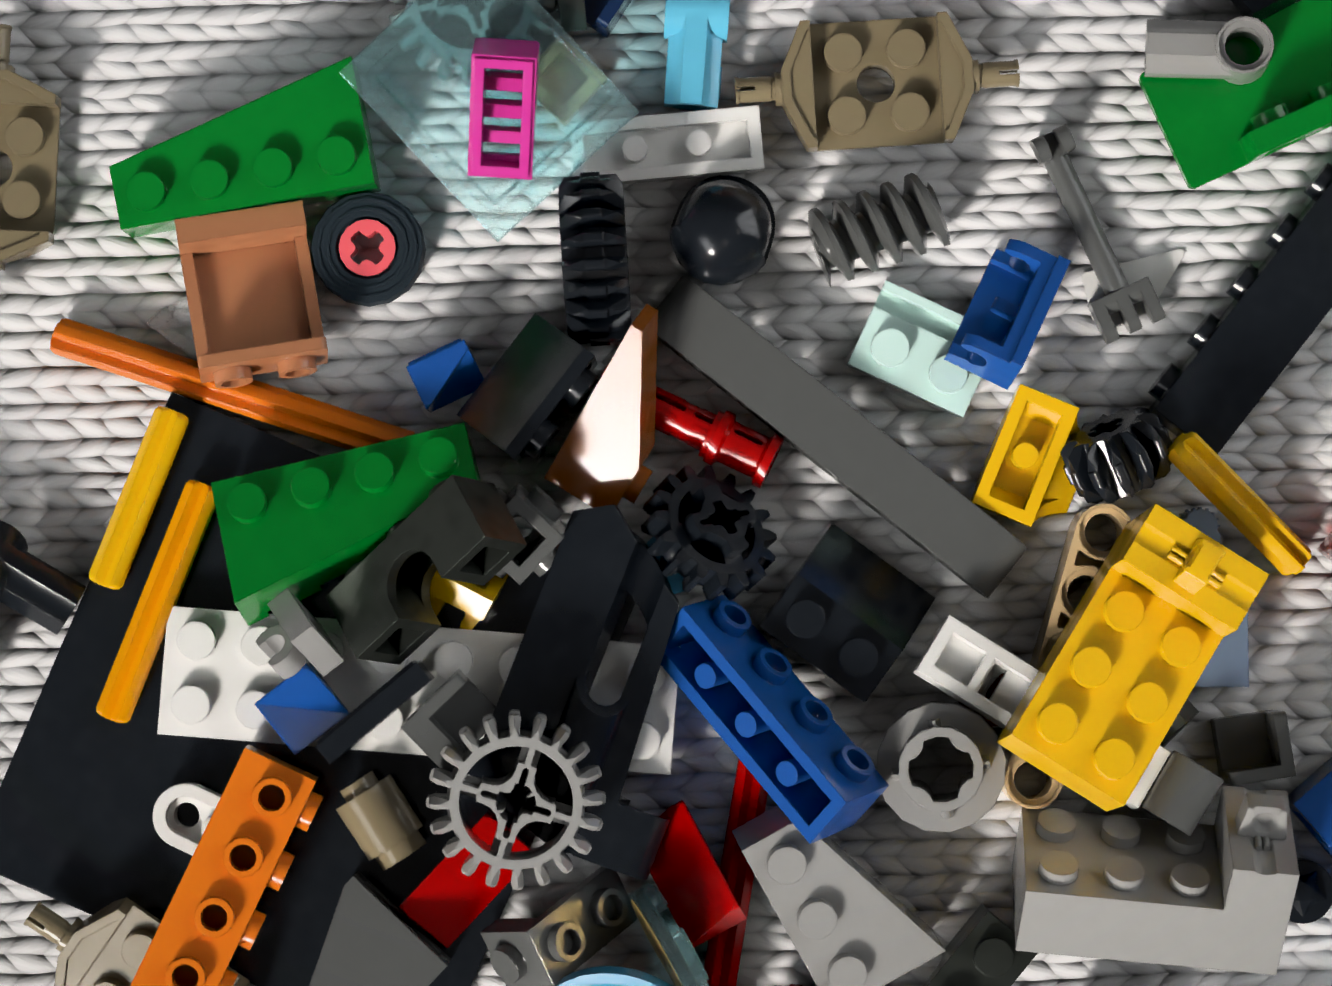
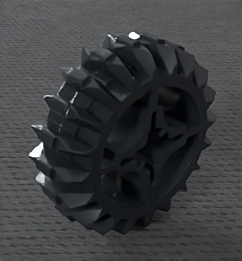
[558,172,632,346]

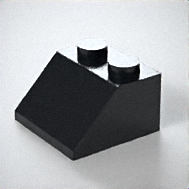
[758,523,935,703]

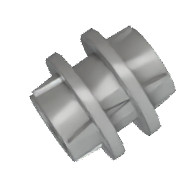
[877,701,1006,832]

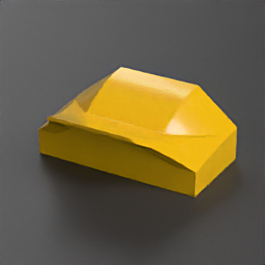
[971,384,1080,527]

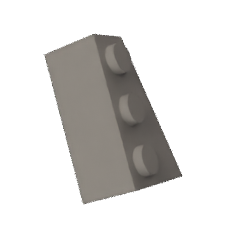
[732,805,946,986]

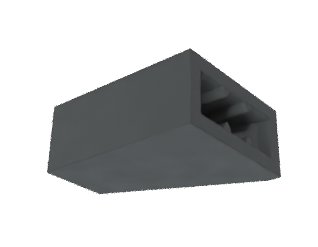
[309,871,451,986]

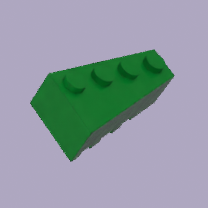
[109,56,381,238]
[211,422,481,626]

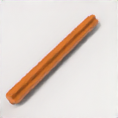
[50,318,415,450]

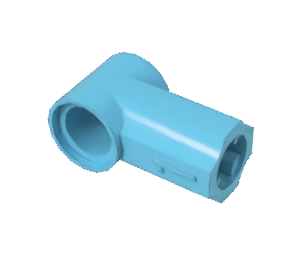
[664,0,730,111]

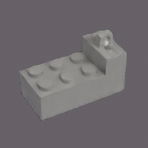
[1012,785,1300,975]

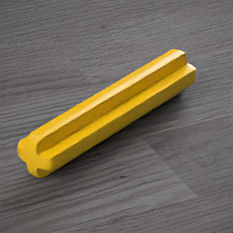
[88,406,189,590]
[1168,431,1312,576]

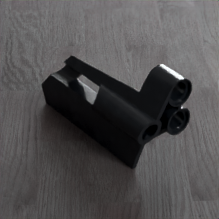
[469,504,679,880]

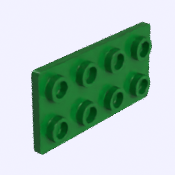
[1138,0,1332,189]

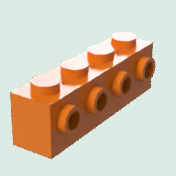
[130,744,323,986]

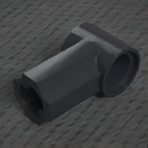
[0,520,86,635]

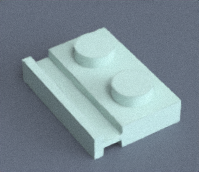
[846,280,981,418]

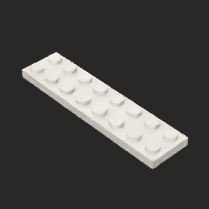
[157,606,681,775]

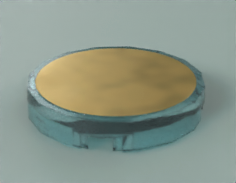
[628,882,709,986]

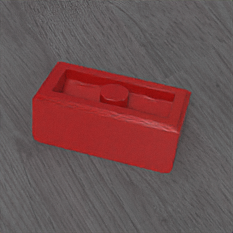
[650,800,747,950]
[399,810,531,948]

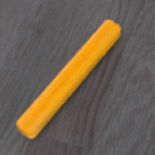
[96,480,215,723]

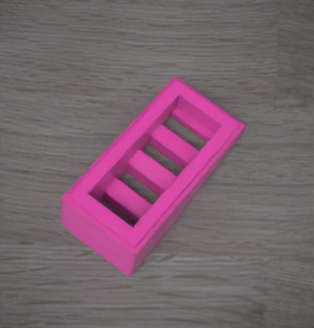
[468,37,540,180]

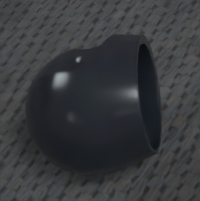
[669,175,775,286]

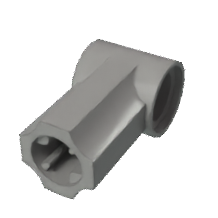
[1144,16,1274,85]

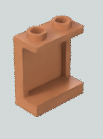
[174,200,328,389]

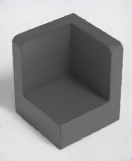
[401,669,496,771]
[1210,709,1296,786]

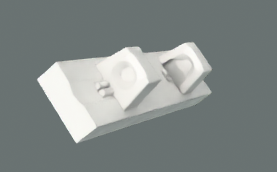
[912,615,1171,809]

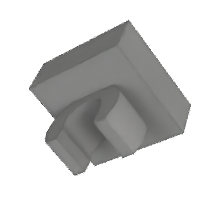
[256,588,344,680]

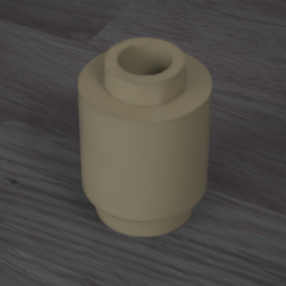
[336,771,427,871]

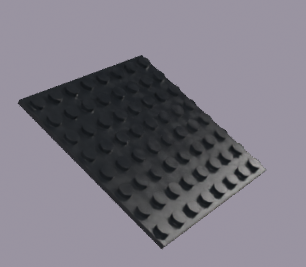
[0,392,636,986]

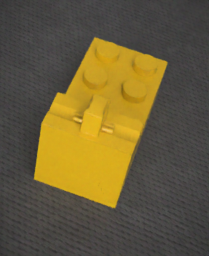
[996,504,1270,812]

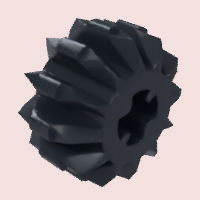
[1060,407,1172,504]

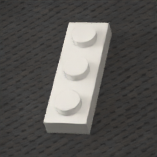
[569,105,765,184]

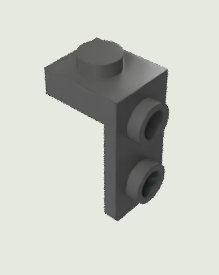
[480,866,637,986]

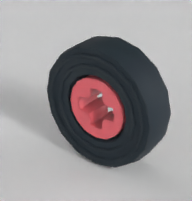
[311,191,426,307]

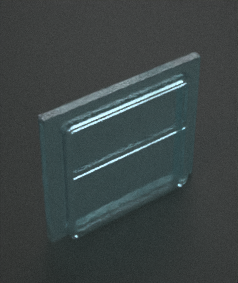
[339,0,639,242]

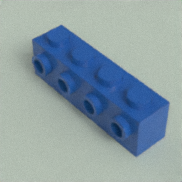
[661,595,889,844]

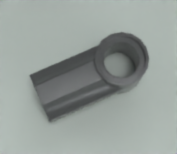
[1141,750,1224,837]

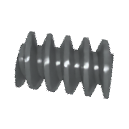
[808,173,951,287]

